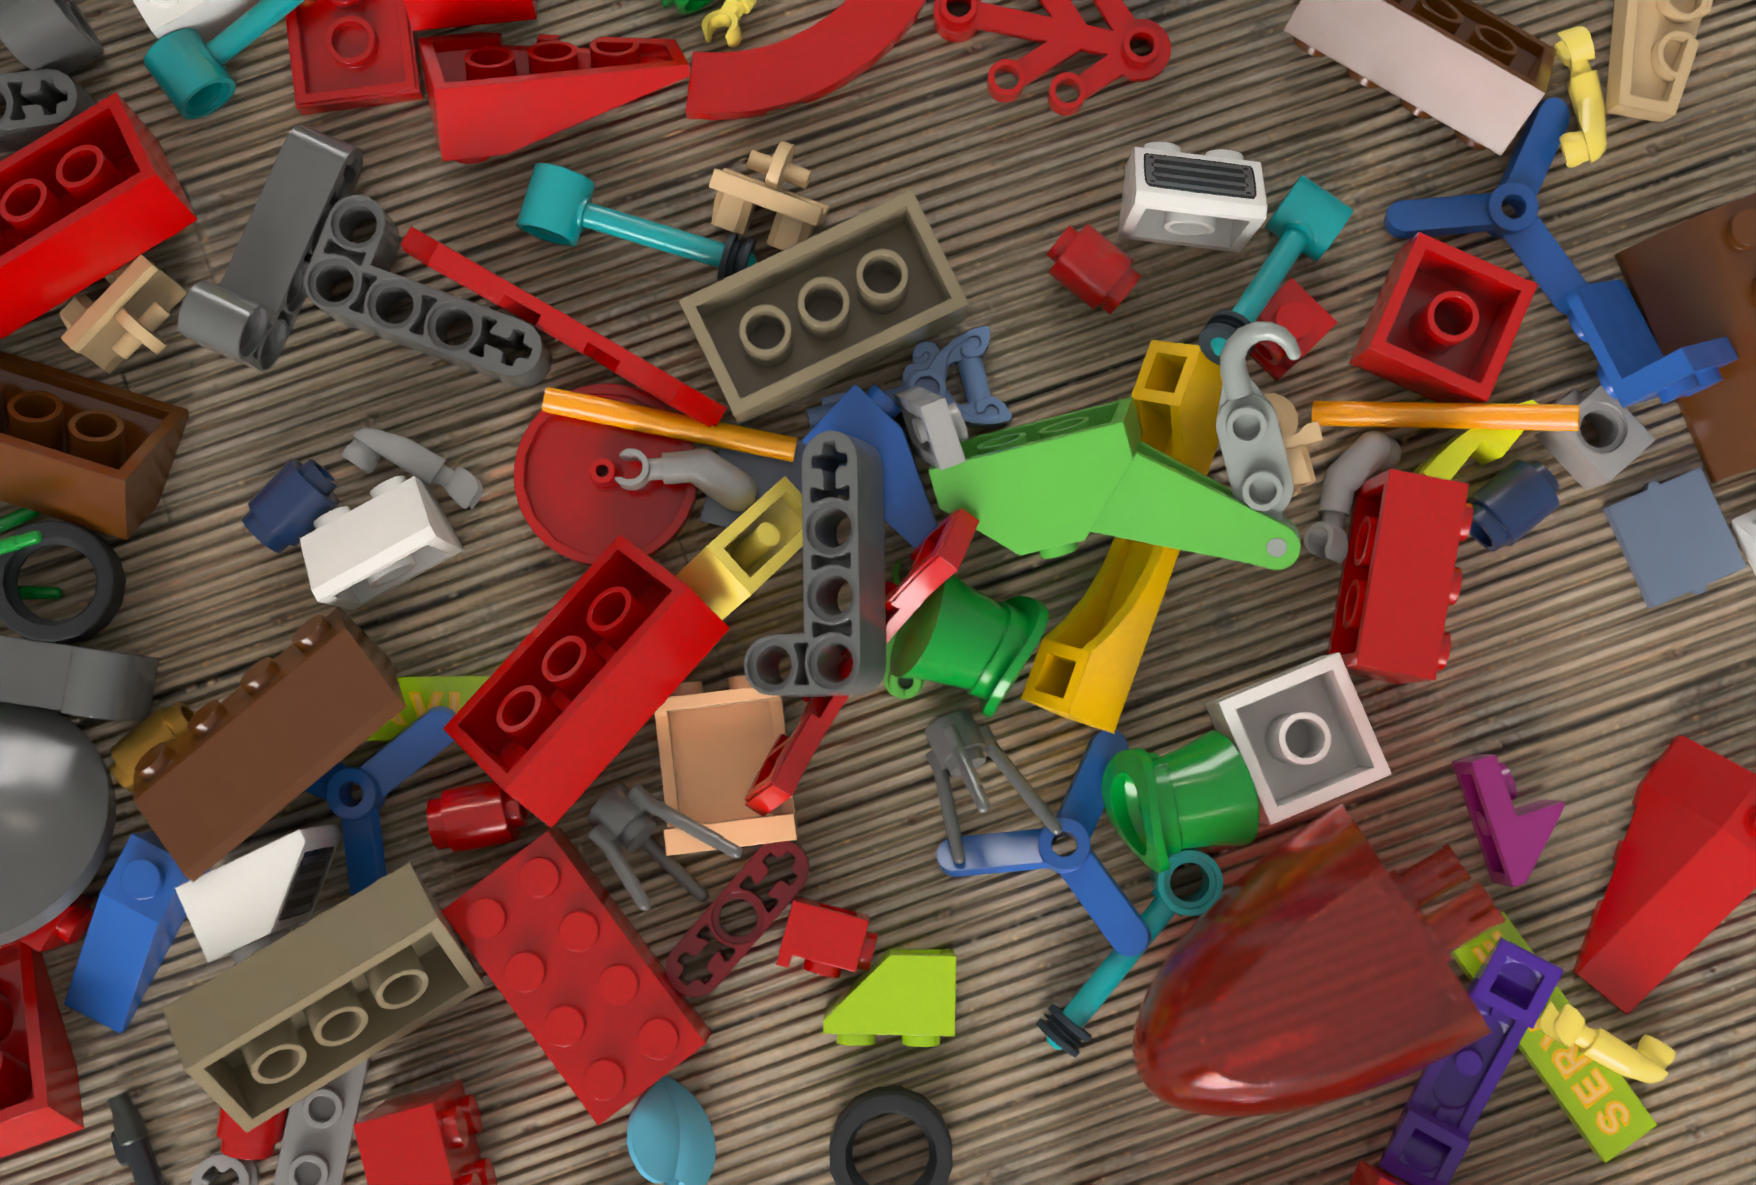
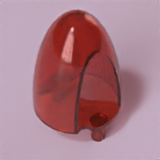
[1132,803,1506,1117]

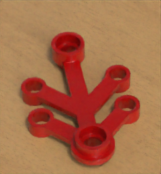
[933,0,1171,116]

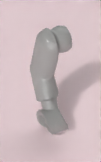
[342,427,484,510]
[1304,430,1402,564]
[614,448,758,512]

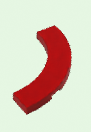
[685,0,928,120]
[400,226,727,428]
[744,508,979,816]

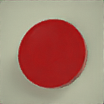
[514,383,699,566]

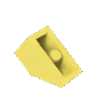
[676,476,803,620]

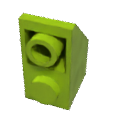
[823,948,956,1047]

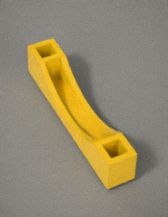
[1021,340,1223,734]

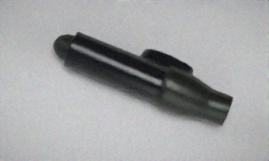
[107,1091,166,1185]

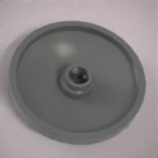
[0,702,116,946]

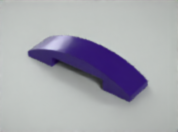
[1379,937,1564,1185]

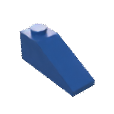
[802,384,938,548]
[64,831,212,1034]

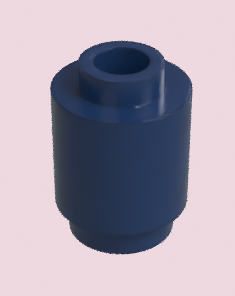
[242,459,339,553]
[1467,459,1559,552]

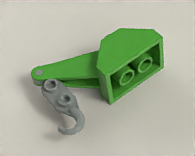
[928,322,1301,570]

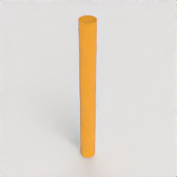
[542,387,798,462]
[1311,401,1580,431]

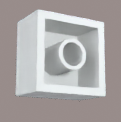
[1205,652,1392,825]

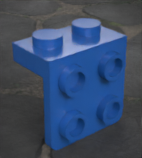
[1566,279,1739,408]

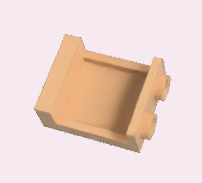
[654,675,799,856]

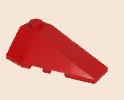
[418,32,690,164]
[1573,735,1756,1015]

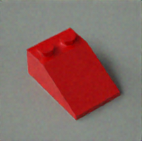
[0,939,84,1158]

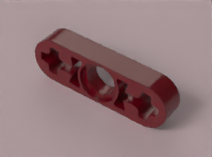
[666,840,810,998]

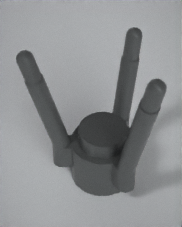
[925,710,1063,864]
[587,784,743,911]

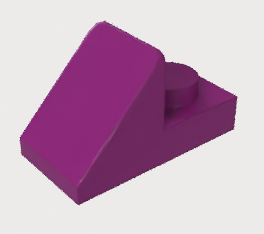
[1451,754,1565,887]

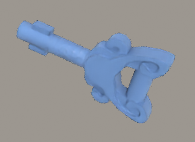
[806,326,1012,430]

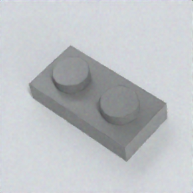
[894,386,968,470]

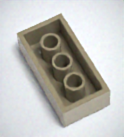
[679,190,969,427]
[161,862,486,1133]

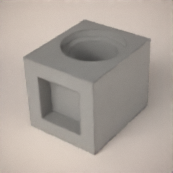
[1534,384,1656,490]

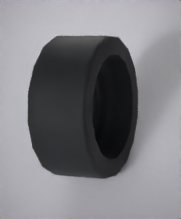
[0,520,126,644]
[829,1086,953,1185]

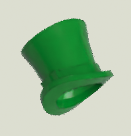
[890,574,1049,718]
[1101,730,1260,873]

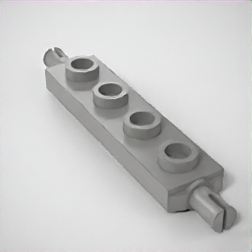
[273,1057,371,1185]

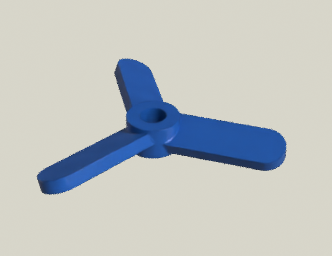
[1384,97,1588,315]
[304,706,456,896]
[936,730,1151,957]

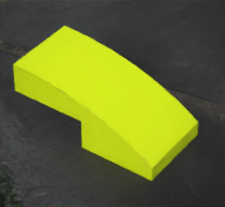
[1413,399,1538,480]

